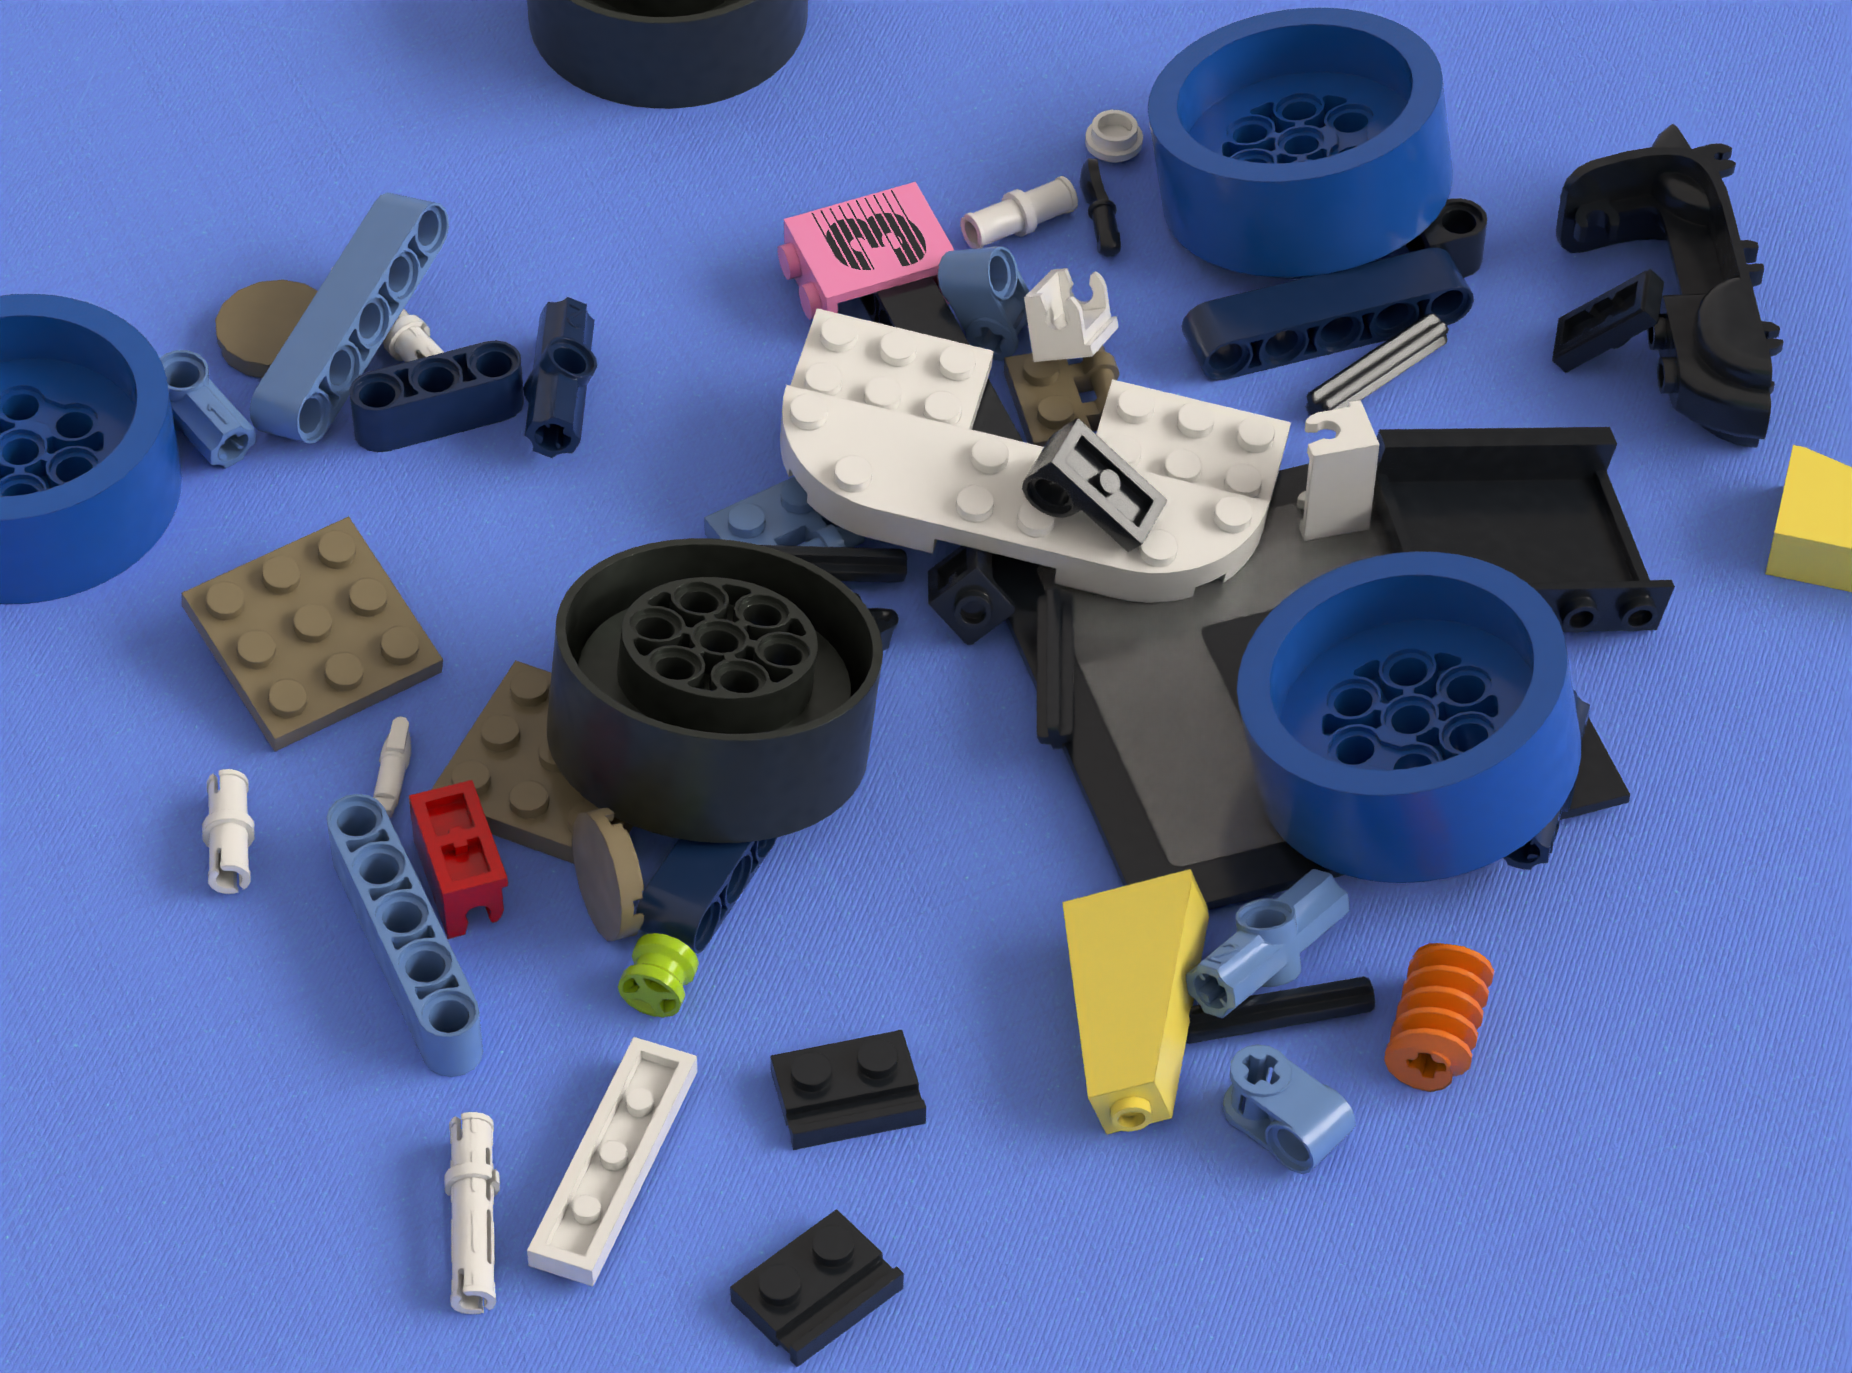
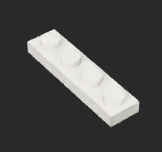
[527,1037,698,1286]

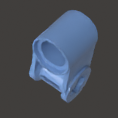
[938,246,1029,361]
[1223,1044,1356,1174]

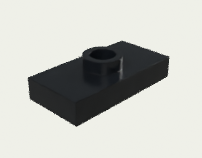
[1552,269,1664,373]

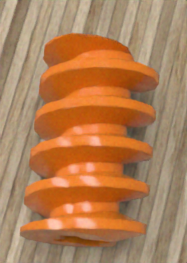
[1384,943,1494,1092]

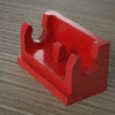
[409,780,508,939]

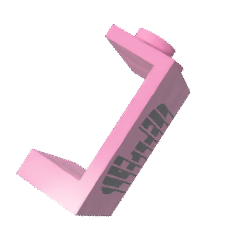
[778,182,954,320]

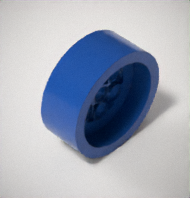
[1148,8,1453,277]
[0,294,182,605]
[1237,551,1581,883]

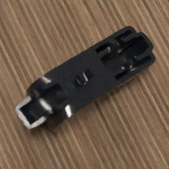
[1556,124,1784,448]

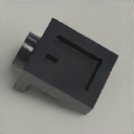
[928,545,1015,645]

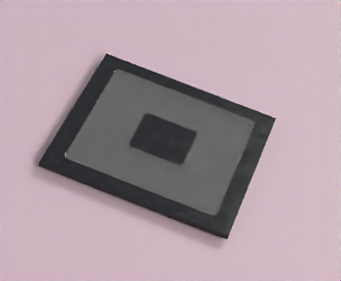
[992,464,1630,910]

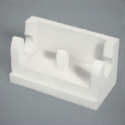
[1024,268,1118,362]
[1297,400,1380,541]

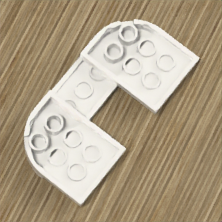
[780,308,1291,603]

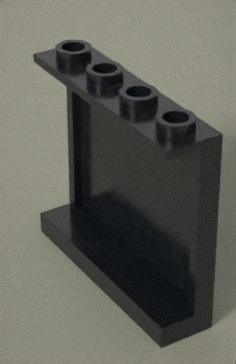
[1373,427,1675,633]

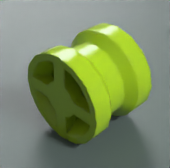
[618,933,699,1018]

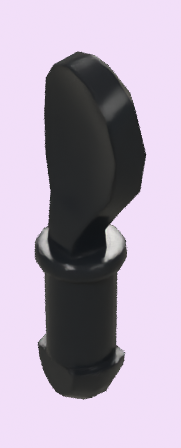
[1080,158,1121,257]

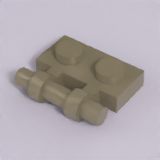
[1004,345,1119,447]

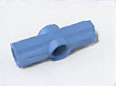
[1186,869,1349,1018]

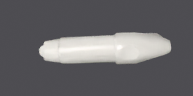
[373,717,411,819]

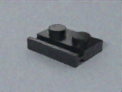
[770,1030,926,1150]
[730,1209,904,1367]

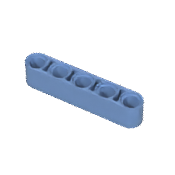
[250,193,449,443]
[326,794,483,1077]

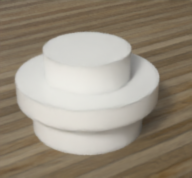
[1085,110,1143,163]

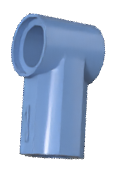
[160,350,256,469]

